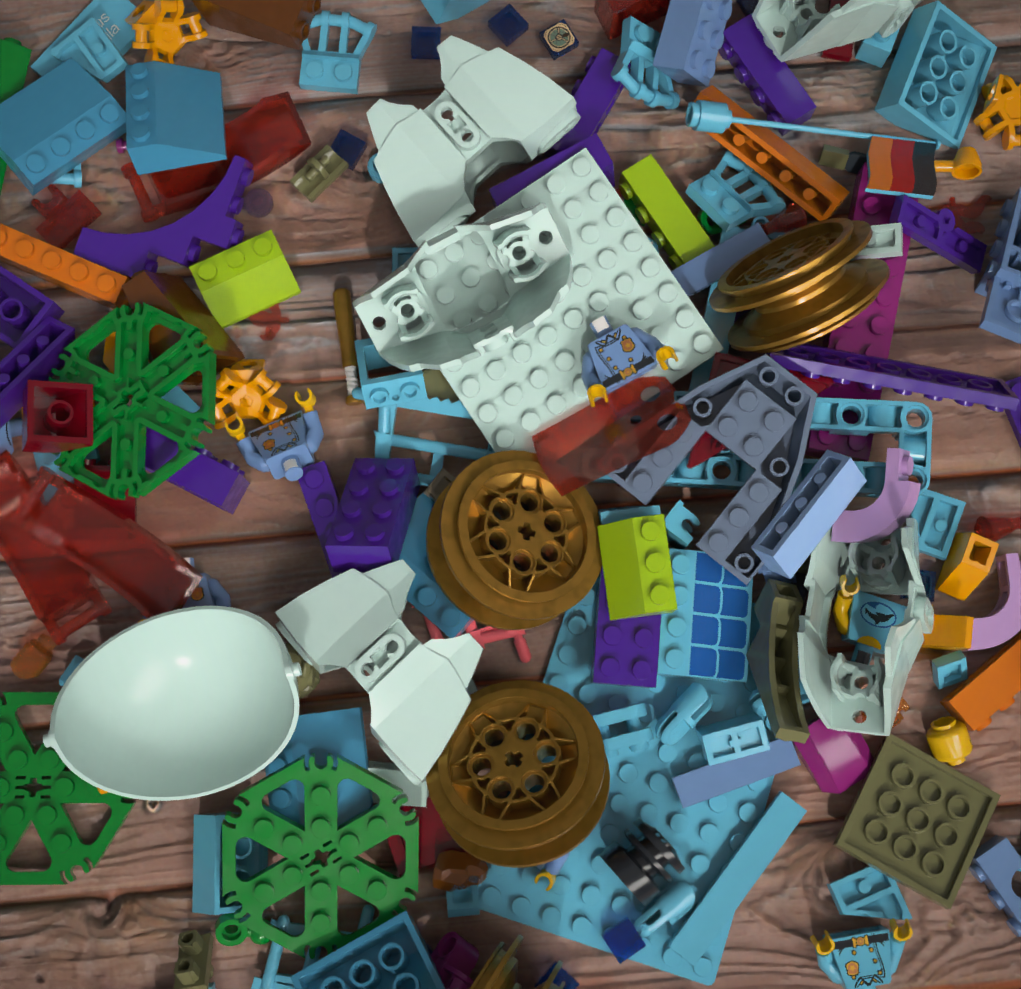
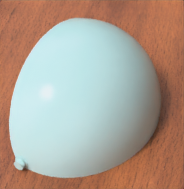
[43,606,302,801]

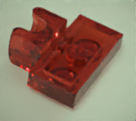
[31,184,102,249]

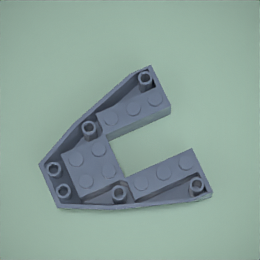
[596,354,817,585]

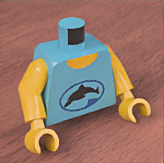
[832,574,934,665]

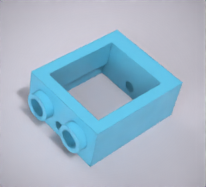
[354,338,427,410]

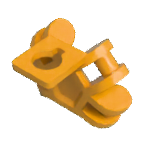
[125,0,208,64]
[973,74,1021,151]
[214,359,287,429]

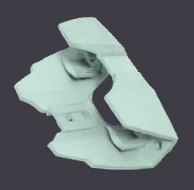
[752,0,924,62]
[366,35,581,248]
[352,203,573,372]
[797,518,934,736]
[275,559,484,786]

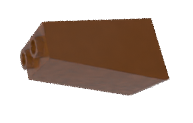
[191,0,321,50]
[122,270,245,386]

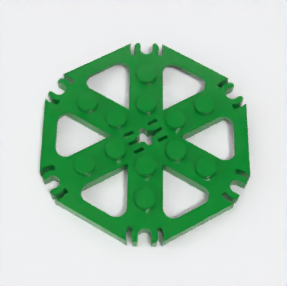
[49,302,217,500]
[0,692,136,885]
[222,753,419,959]

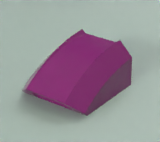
[792,716,874,794]

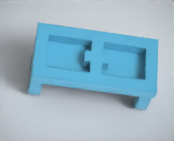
[664,500,700,549]
[695,713,770,766]

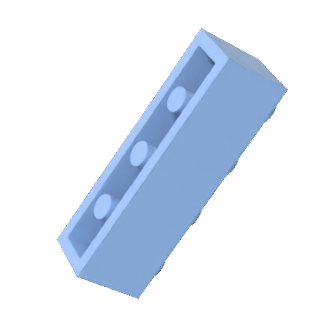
[751,449,867,579]

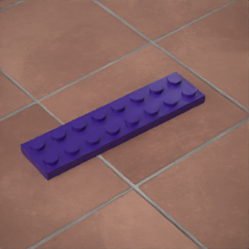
[763,344,1019,412]

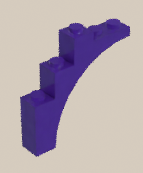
[73,155,254,277]

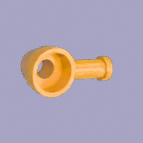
[934,147,982,180]

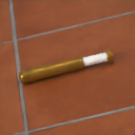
[332,288,363,406]

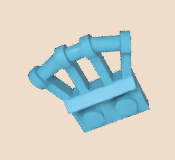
[299,10,377,94]
[611,16,680,110]
[685,150,786,232]

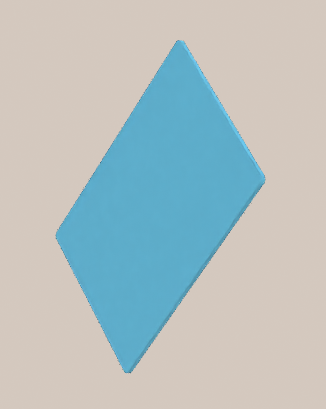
[478,576,800,986]

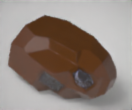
[432,850,488,892]

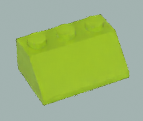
[189,230,302,329]
[597,514,678,620]

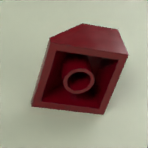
[22,380,93,453]

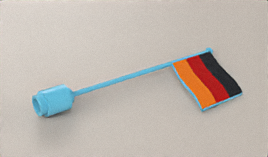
[685,100,941,199]

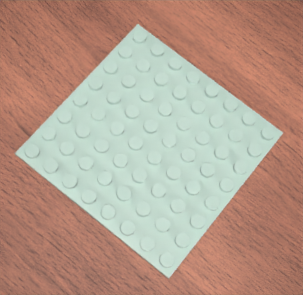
[401,148,724,462]

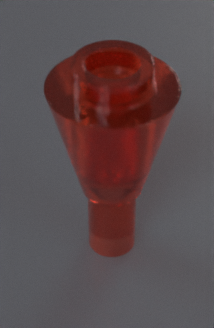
[760,203,807,235]
[974,516,1021,542]

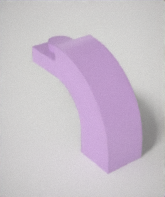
[831,448,921,543]
[961,553,1021,651]

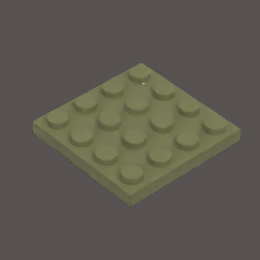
[833,733,1001,909]

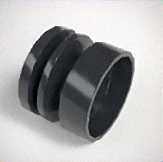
[599,817,685,907]

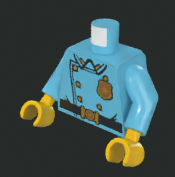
[810,918,913,989]

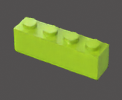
[618,154,715,270]

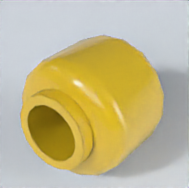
[926,716,973,766]

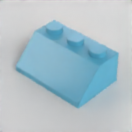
[192,812,268,915]

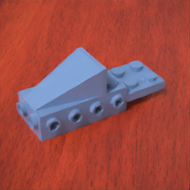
[975,186,1021,344]

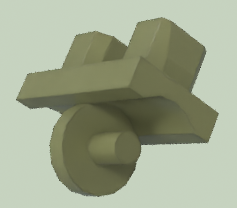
[290,144,349,203]
[174,930,214,989]

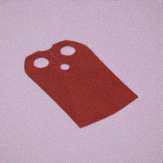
[532,376,691,496]

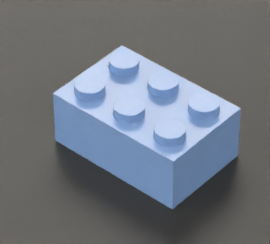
[653,0,732,87]

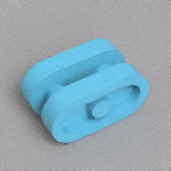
[592,702,654,758]

